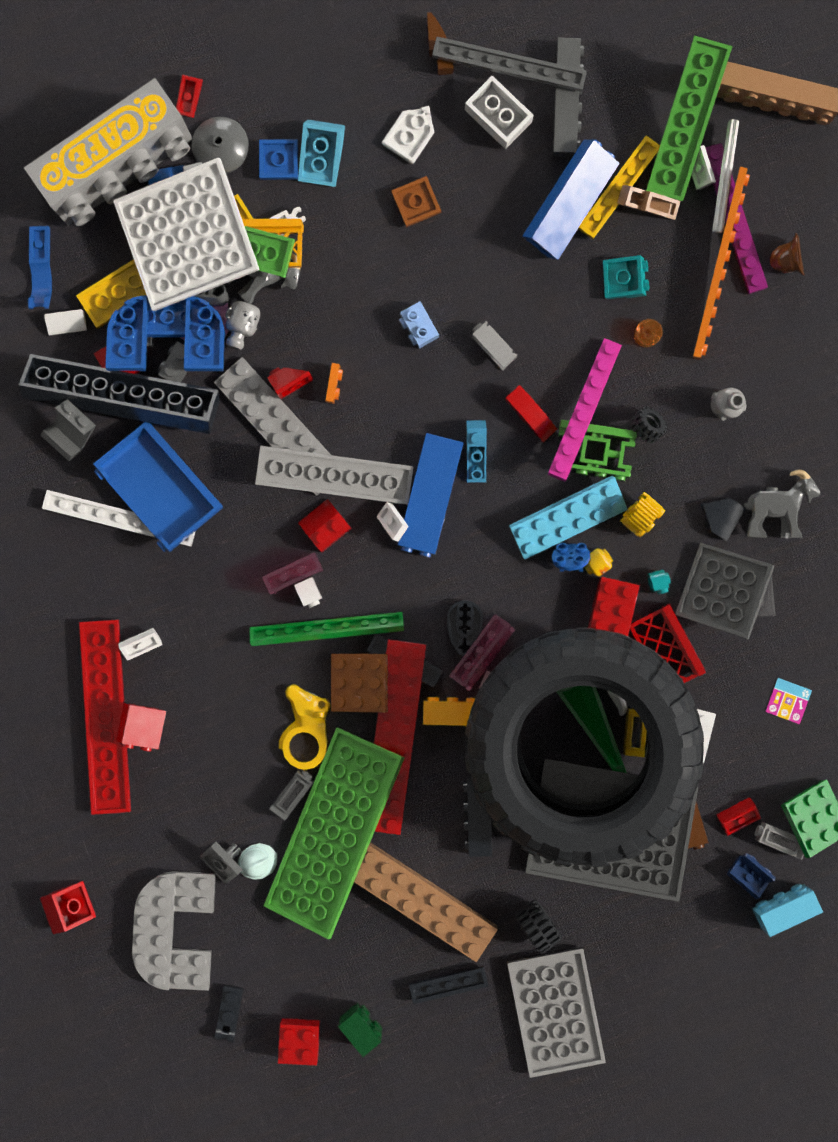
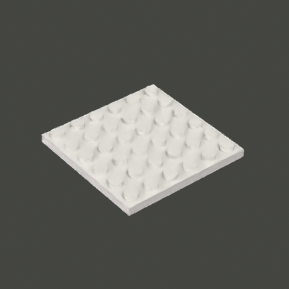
[113,158,260,311]

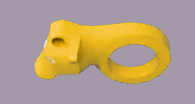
[279,684,330,770]

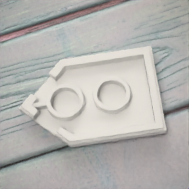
[382,106,434,164]

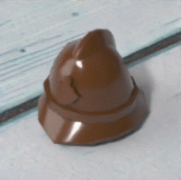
[770,233,804,275]

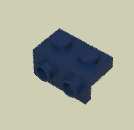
[727,853,776,899]

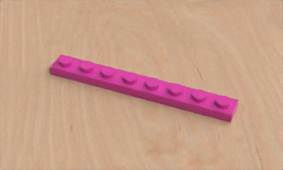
[548,338,622,482]

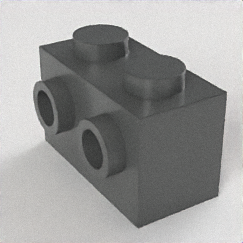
[158,341,187,383]

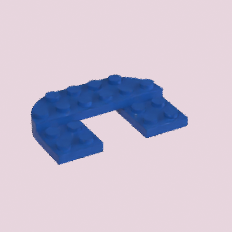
[106,295,225,371]

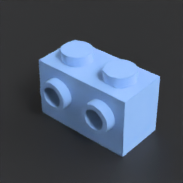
[399,301,439,348]

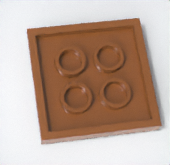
[331,654,388,712]

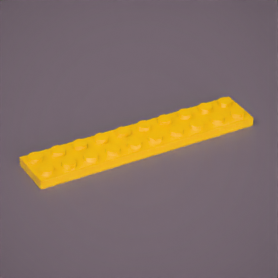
[76,194,253,329]

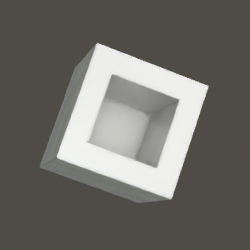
[294,577,322,608]

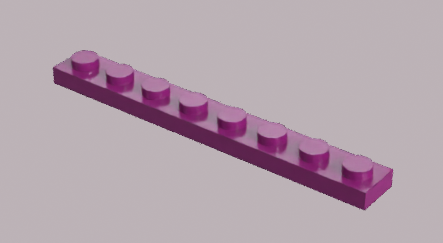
[705,143,768,294]

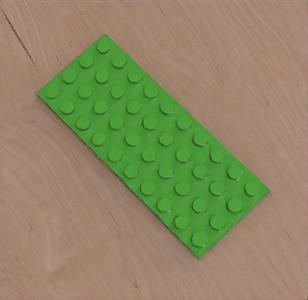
[264,728,405,939]

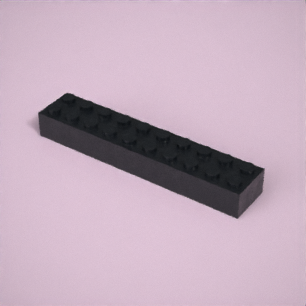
[19,354,219,434]

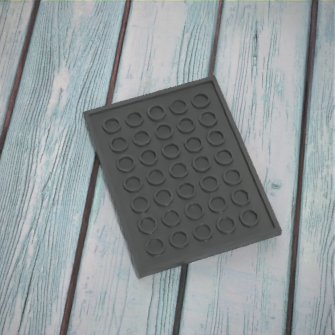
[526,758,698,902]

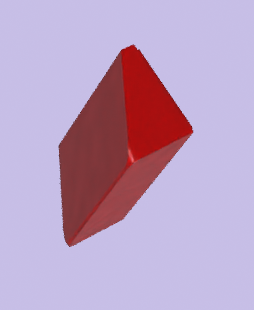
[717,798,761,836]

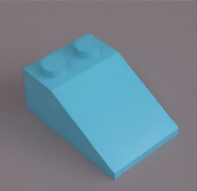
[298,120,345,187]

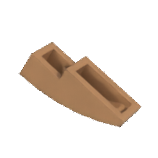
[617,185,680,220]

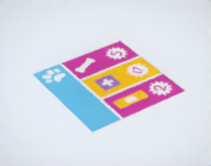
[766,678,812,724]

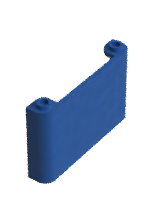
[94,422,223,552]

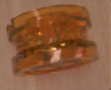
[634,319,663,348]

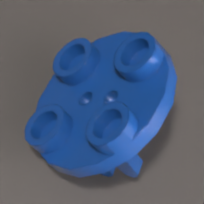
[552,543,590,572]

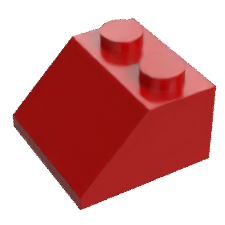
[298,499,352,552]
[40,881,96,934]

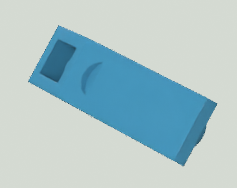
[466,420,487,483]

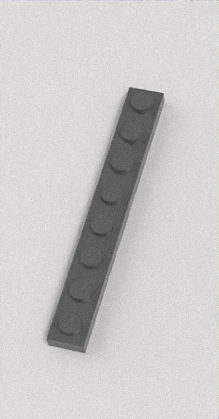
[432,37,587,92]

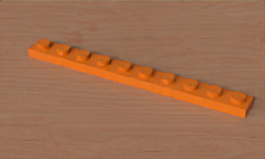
[693,167,750,360]

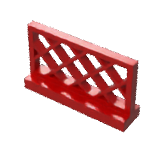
[630,603,706,683]

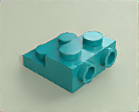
[603,255,649,299]

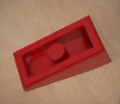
[176,75,203,118]

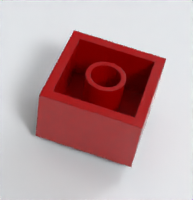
[278,1018,320,1066]

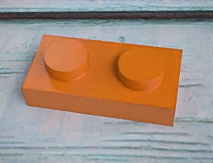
[326,363,343,404]

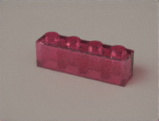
[449,614,515,691]

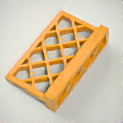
[242,219,304,268]

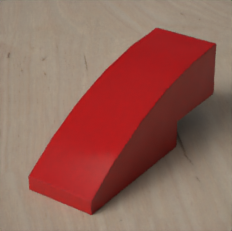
[505,385,557,442]

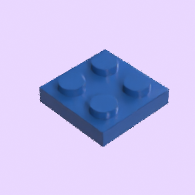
[259,139,298,180]

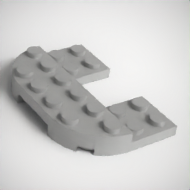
[132,871,216,990]

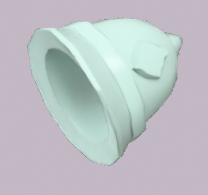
[238,843,277,880]

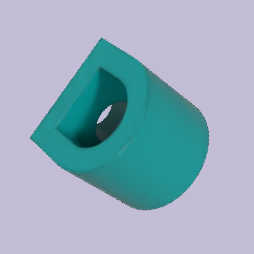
[647,570,671,595]

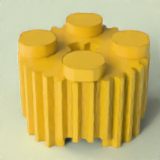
[620,492,665,537]

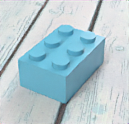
[752,884,823,937]

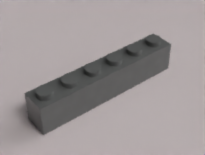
[552,37,584,158]

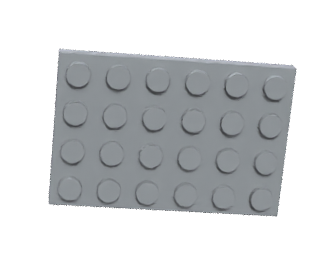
[507,947,606,1078]

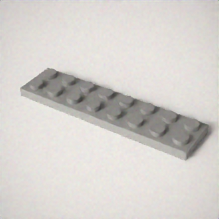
[214,357,331,496]
[255,445,413,504]

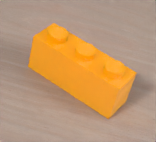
[423,697,475,726]

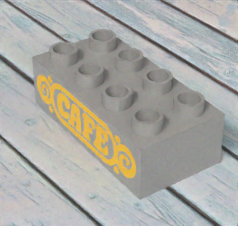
[24,78,192,226]

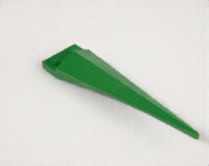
[556,686,627,773]

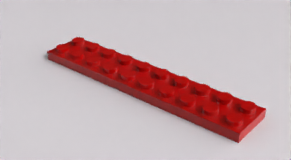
[79,620,131,815]
[374,639,426,835]

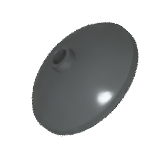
[192,117,249,174]

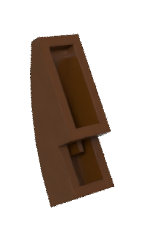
[427,12,453,75]

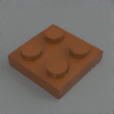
[391,176,441,227]

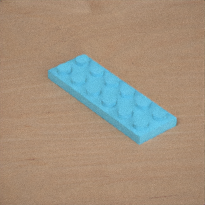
[509,475,628,560]

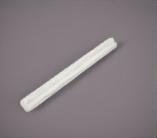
[712,119,739,233]

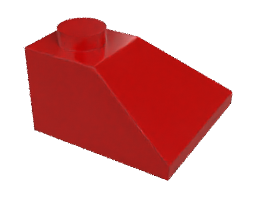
[267,368,313,399]

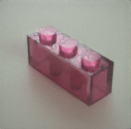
[262,552,324,595]

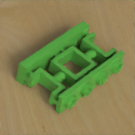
[555,420,637,481]

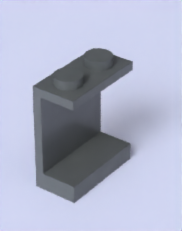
[41,399,96,461]

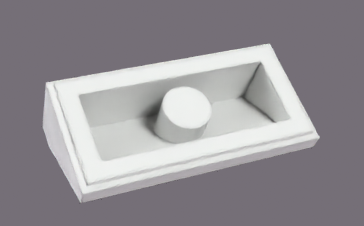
[44,309,87,336]

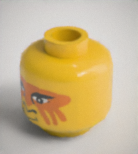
[584,548,613,576]

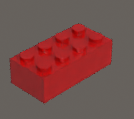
[588,577,640,636]

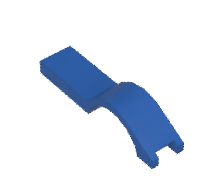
[28,226,52,309]

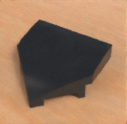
[701,498,746,541]

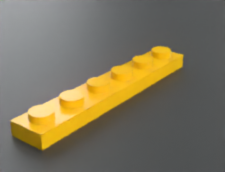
[578,136,660,240]

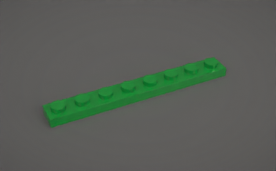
[250,612,404,646]

